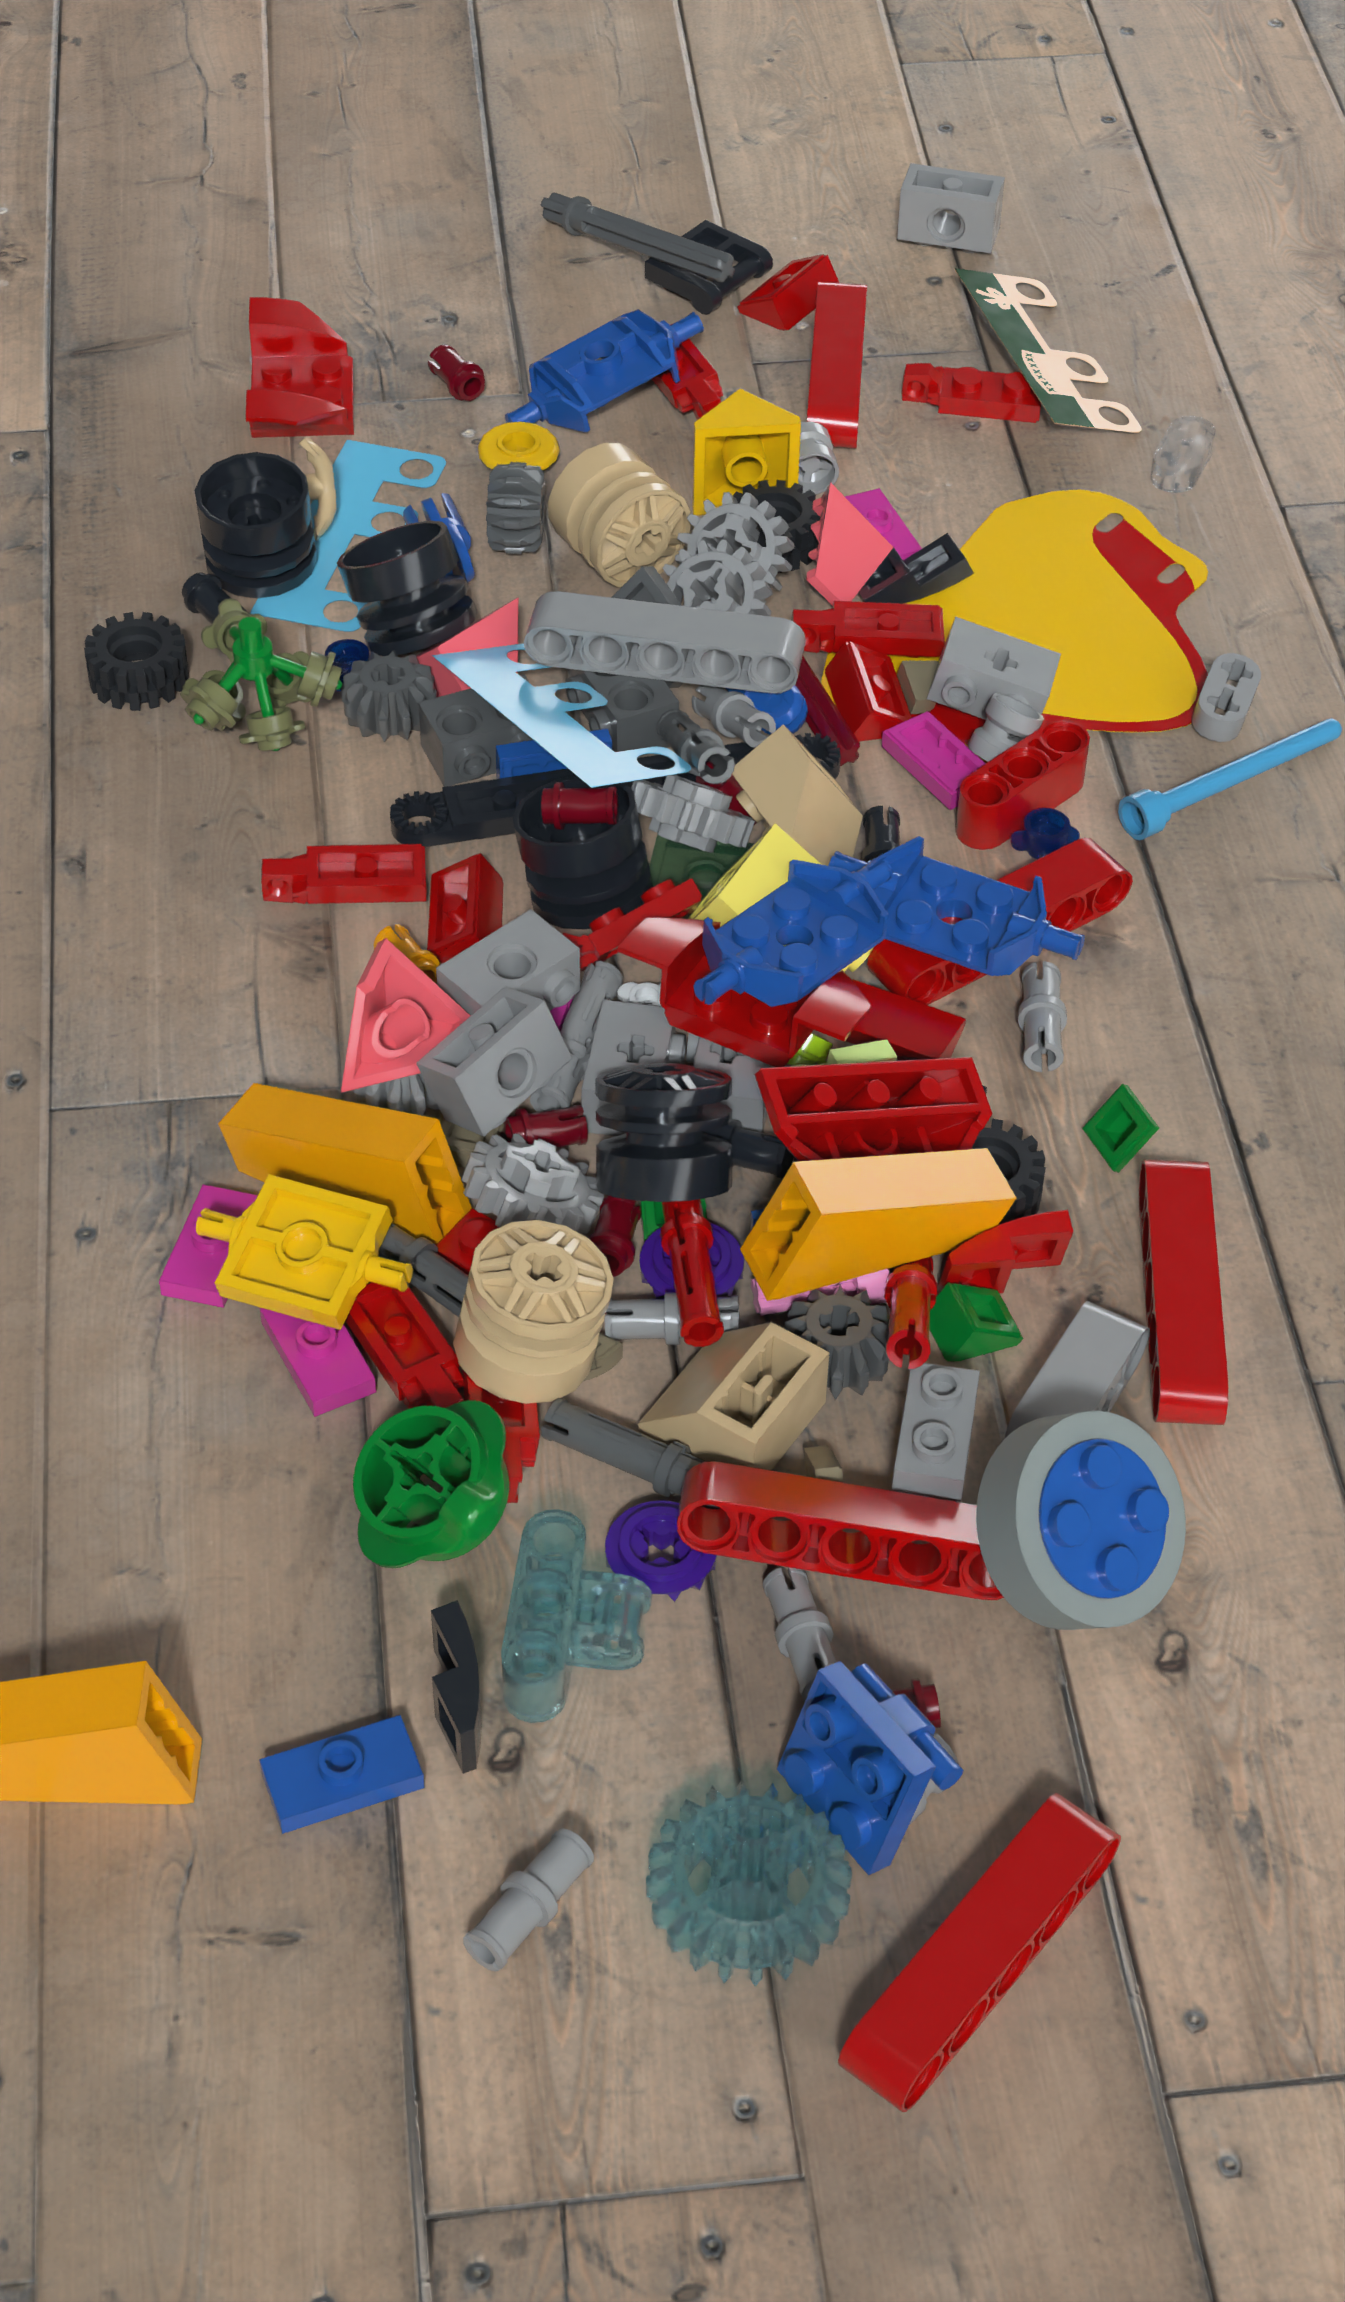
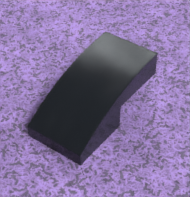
[858,533,974,604]
[431,1600,482,1774]

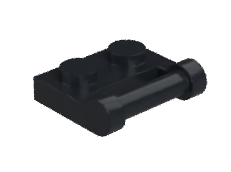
[645,220,773,315]

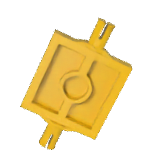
[196,1174,413,1330]

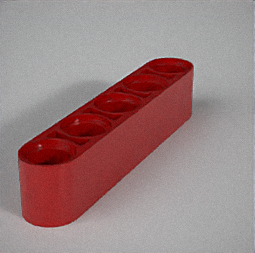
[807,282,867,448]
[867,837,1133,1005]
[1139,1159,1228,1425]
[677,1462,1004,1600]
[838,1793,1121,2112]

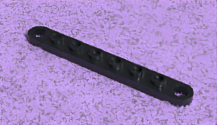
[390,733,841,847]

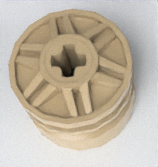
[548,443,691,587]
[453,1220,614,1404]

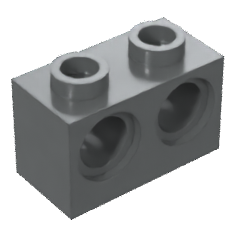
[565,669,679,756]
[418,674,533,787]

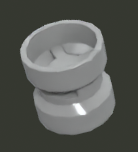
[798,422,839,495]
[967,693,1044,762]

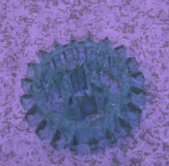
[646,1780,852,1987]

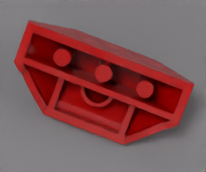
[754,1057,993,1162]

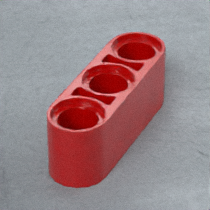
[955,720,1090,850]

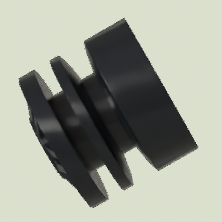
[194,452,317,598]
[337,521,477,656]
[513,776,653,929]
[595,1063,732,1202]

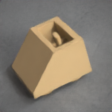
[732,724,863,866]
[638,1322,829,1470]

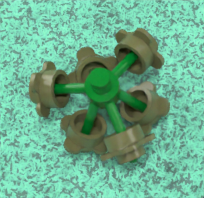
[180,598,342,751]

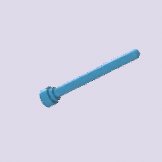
[1118,718,1342,840]

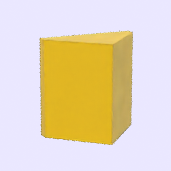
[692,388,801,515]

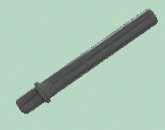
[541,192,735,283]

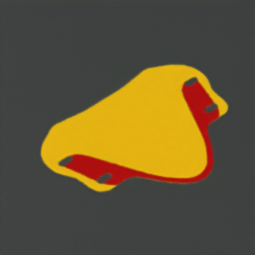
[821,489,1208,763]

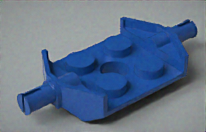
[505,309,704,432]
[828,836,1085,976]
[694,857,893,1007]

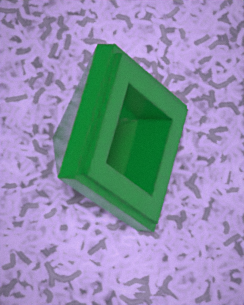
[1082,1084,1159,1173]

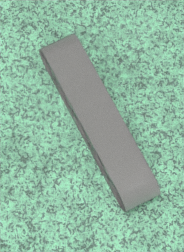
[524,591,806,693]

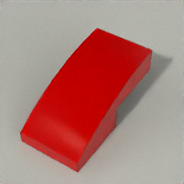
[938,1209,1074,1293]

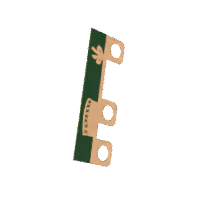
[954,268,1142,433]

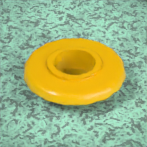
[478,422,560,470]

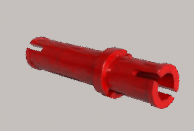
[660,1199,724,1347]
[885,1256,937,1369]

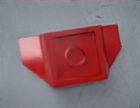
[246,297,354,438]
[617,918,871,1067]

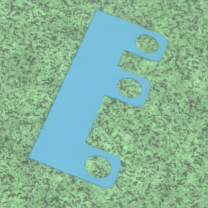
[250,440,446,632]
[432,643,691,788]

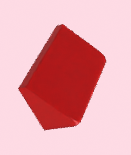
[737,254,839,331]
[825,641,912,741]
[427,853,504,963]
[846,979,966,1060]

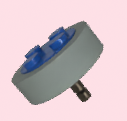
[976,1411,1186,1630]

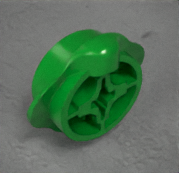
[353,1400,509,1568]

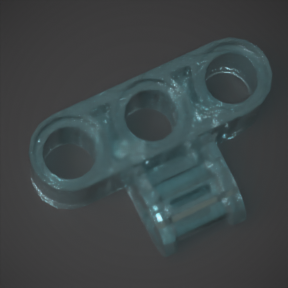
[501,1509,652,1723]

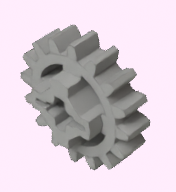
[675,492,794,606]
[663,539,773,616]
[631,775,755,853]
[461,1134,604,1234]

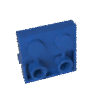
[777,1661,963,1875]

